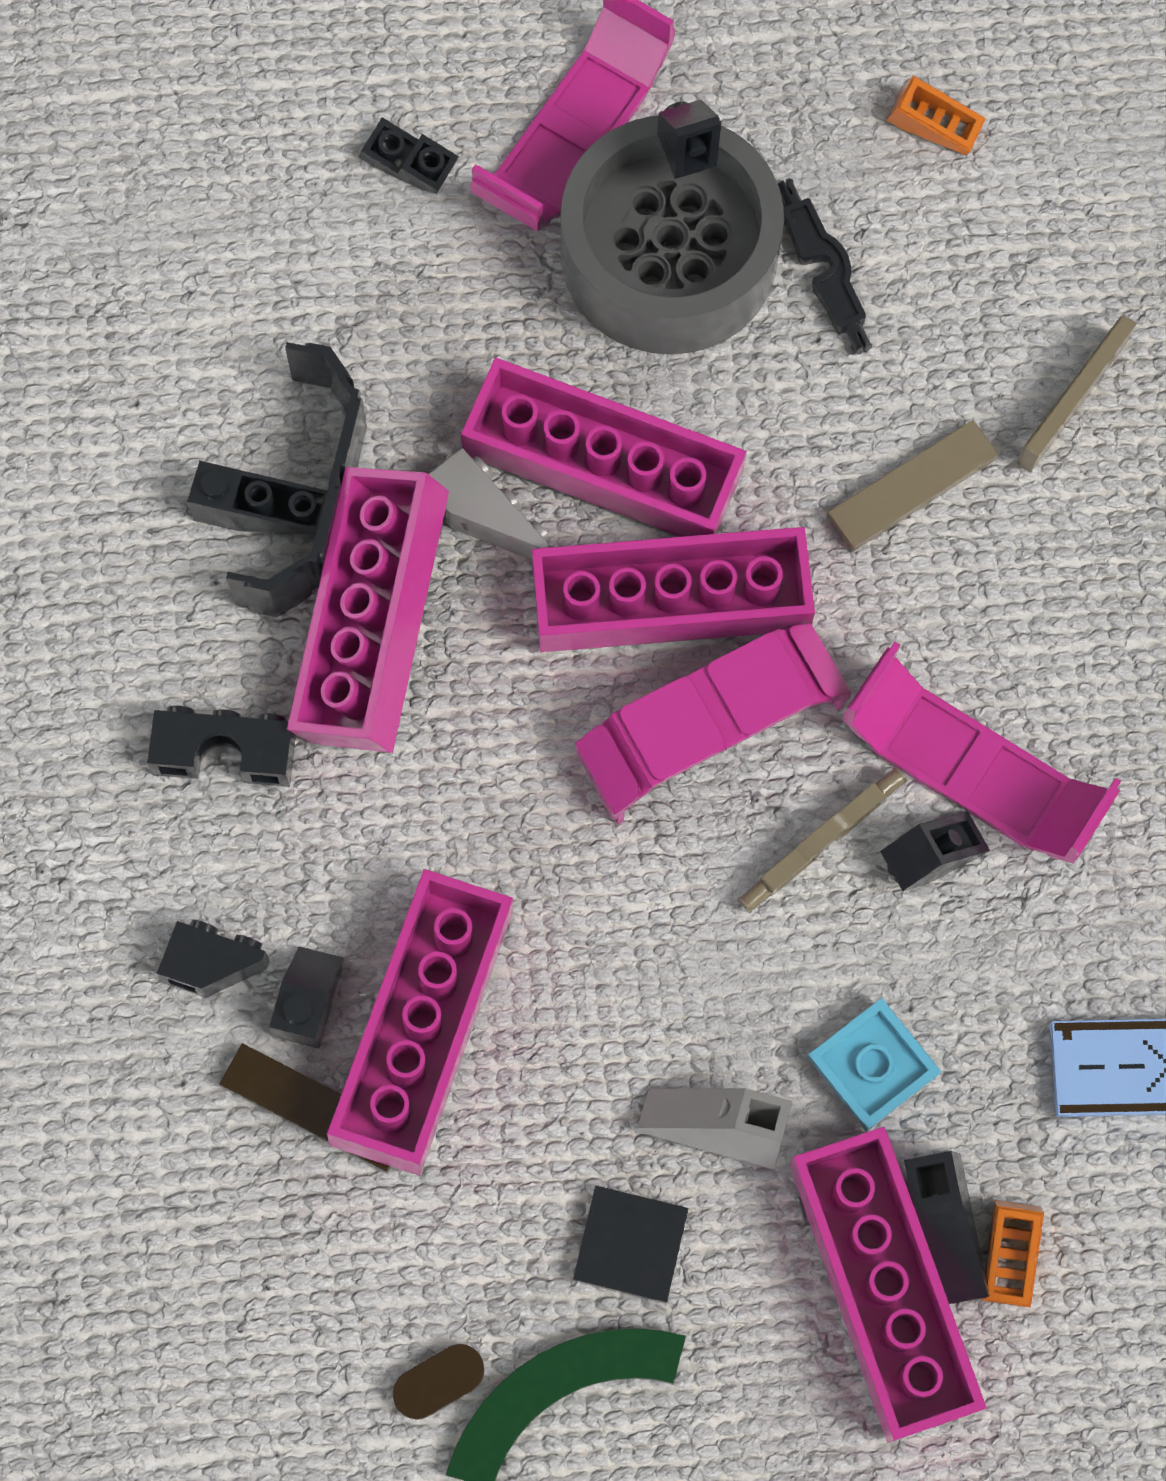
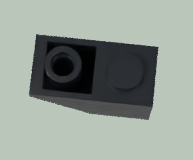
[156,919,270,998]

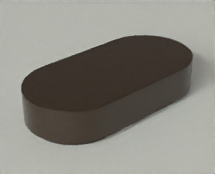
[393,1344,485,1420]

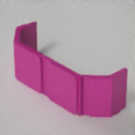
[470,0,675,231]
[575,623,852,824]
[842,641,1121,864]

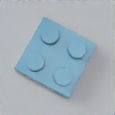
[807,998,942,1132]

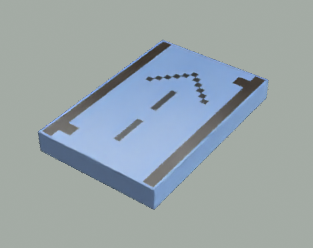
[1049,1019,1166,1118]

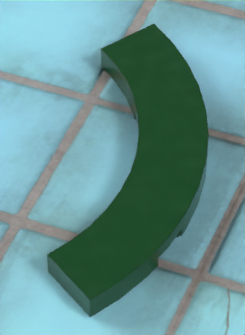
[445,1329,686,1481]

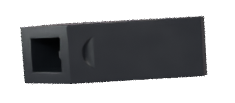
[187,460,327,535]
[904,1151,990,1304]

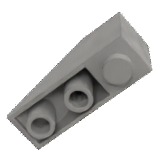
[429,448,551,559]
[636,1088,792,1170]

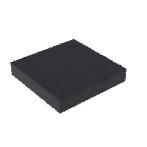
[573,1185,689,1304]

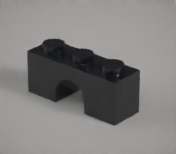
[147,705,296,787]

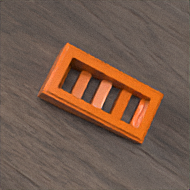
[886,75,986,156]
[982,1200,1044,1308]

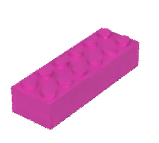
[461,357,747,537]
[287,467,449,753]
[532,527,815,653]
[327,869,513,1176]
[789,1126,987,1443]

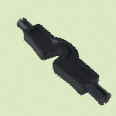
[778,178,872,355]

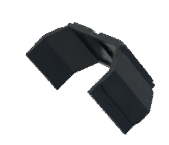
[226,342,367,618]

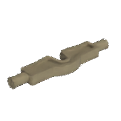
[738,766,908,913]

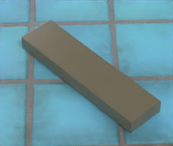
[1018,315,1137,473]
[827,420,999,552]

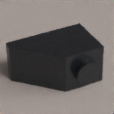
[657,99,722,179]
[880,811,990,892]
[269,946,344,1049]

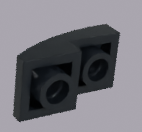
[359,117,459,194]

